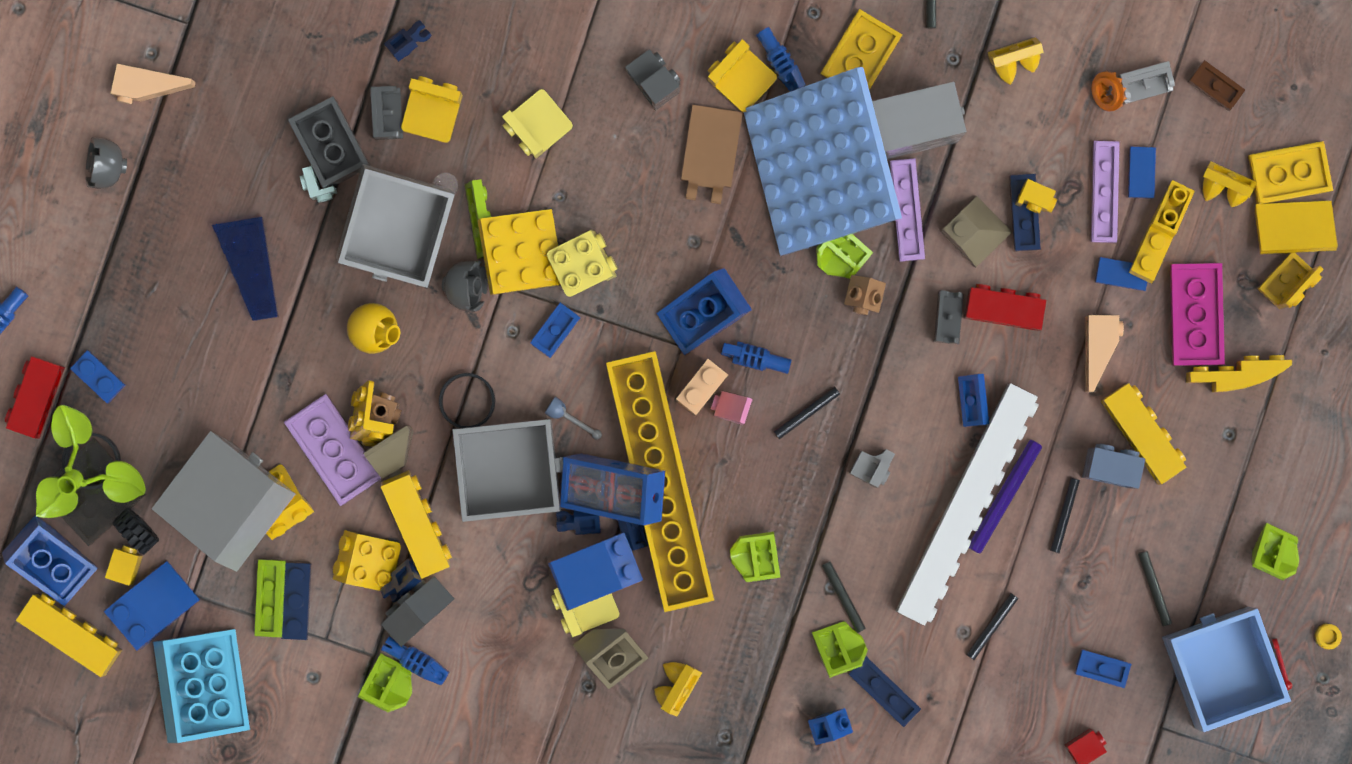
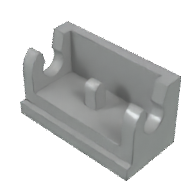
[1117,61,1175,104]

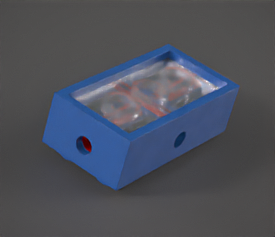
[560,453,665,526]

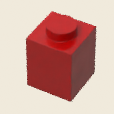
[1064,728,1107,764]

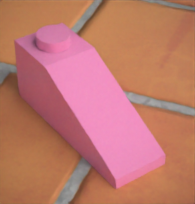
[711,391,752,425]

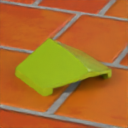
[816,234,873,279]
[1252,523,1299,580]
[730,532,781,582]
[812,621,868,678]
[358,653,412,713]

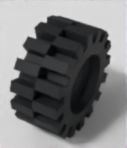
[112,508,159,555]

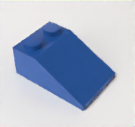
[656,268,752,355]
[2,515,98,607]
[548,533,643,611]
[104,561,200,651]

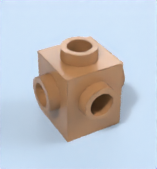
[844,275,886,315]
[369,392,402,425]

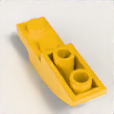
[1129,180,1195,284]
[1186,355,1292,393]

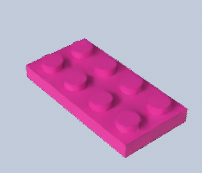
[1170,263,1225,366]

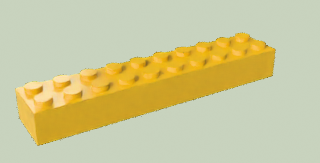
[606,351,714,612]

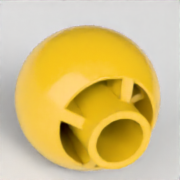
[347,303,400,354]

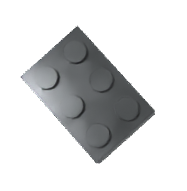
[288,96,370,188]

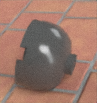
[86,137,127,189]
[442,260,488,312]

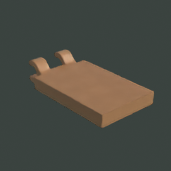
[681,105,743,204]

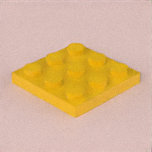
[477,209,561,295]

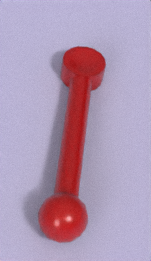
[1272,638,1292,690]

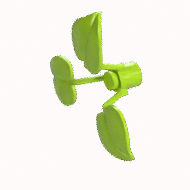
[36,405,146,518]

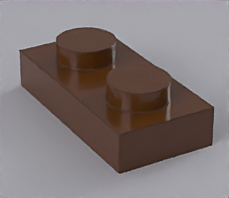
[1188,60,1245,111]

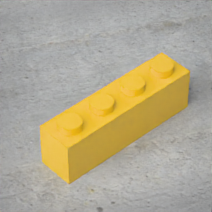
[1100,383,1187,485]
[381,470,452,579]
[16,593,122,677]

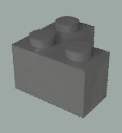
[625,49,681,111]
[381,576,454,647]

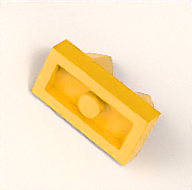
[988,37,1044,85]
[1203,161,1257,207]
[654,662,702,717]

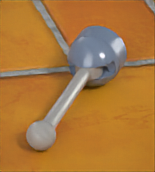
[544,396,602,440]

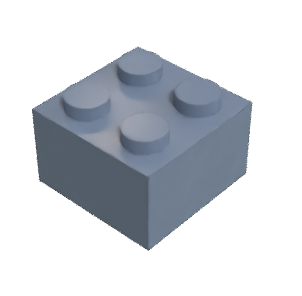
[1082,444,1145,489]

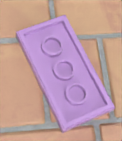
[284,394,381,506]

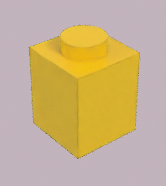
[105,545,143,586]

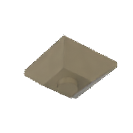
[940,196,1012,268]
[363,426,414,479]
[573,629,648,689]

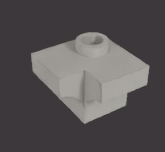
[849,449,895,488]

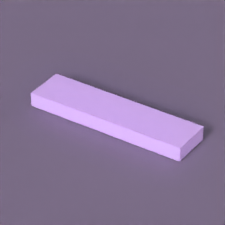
[1091,141,1119,243]
[890,158,925,262]

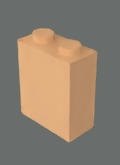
[676,359,728,416]

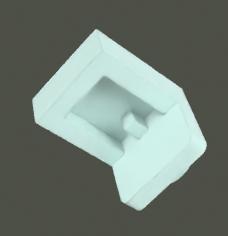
[300,166,337,203]

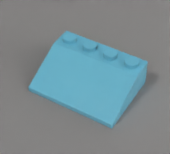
[153,629,250,743]

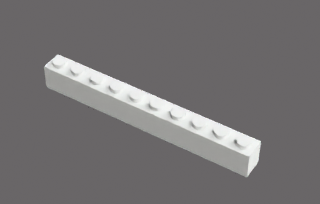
[896,383,1039,626]

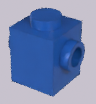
[808,708,853,745]

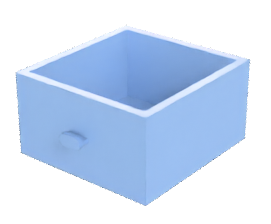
[1162,607,1291,732]

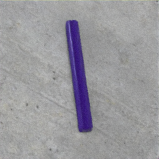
[969,440,1042,554]

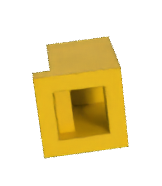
[1015,179,1057,214]

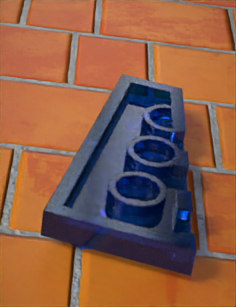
[212,217,279,321]

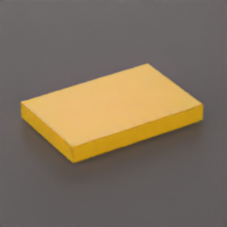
[820,9,902,90]
[1248,141,1333,204]
[1254,201,1338,254]

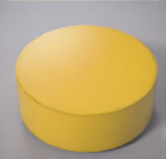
[1314,624,1342,650]

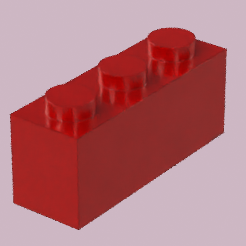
[964,284,1047,331]
[5,356,65,439]

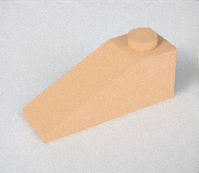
[111,64,196,104]
[1085,315,1124,392]

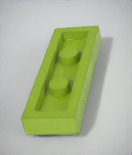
[465,179,491,259]
[255,560,286,637]

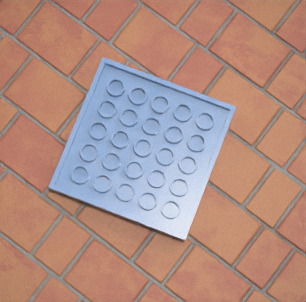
[744,67,902,256]

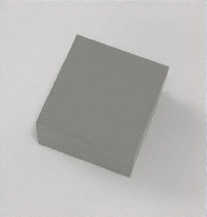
[872,82,967,160]
[336,164,455,288]
[453,419,563,522]
[152,431,295,572]

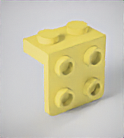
[502,89,573,159]
[547,230,618,297]
[551,587,620,637]

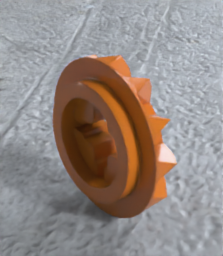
[1091,71,1127,112]

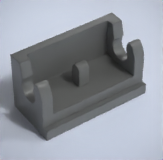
[370,86,404,140]
[934,290,964,345]

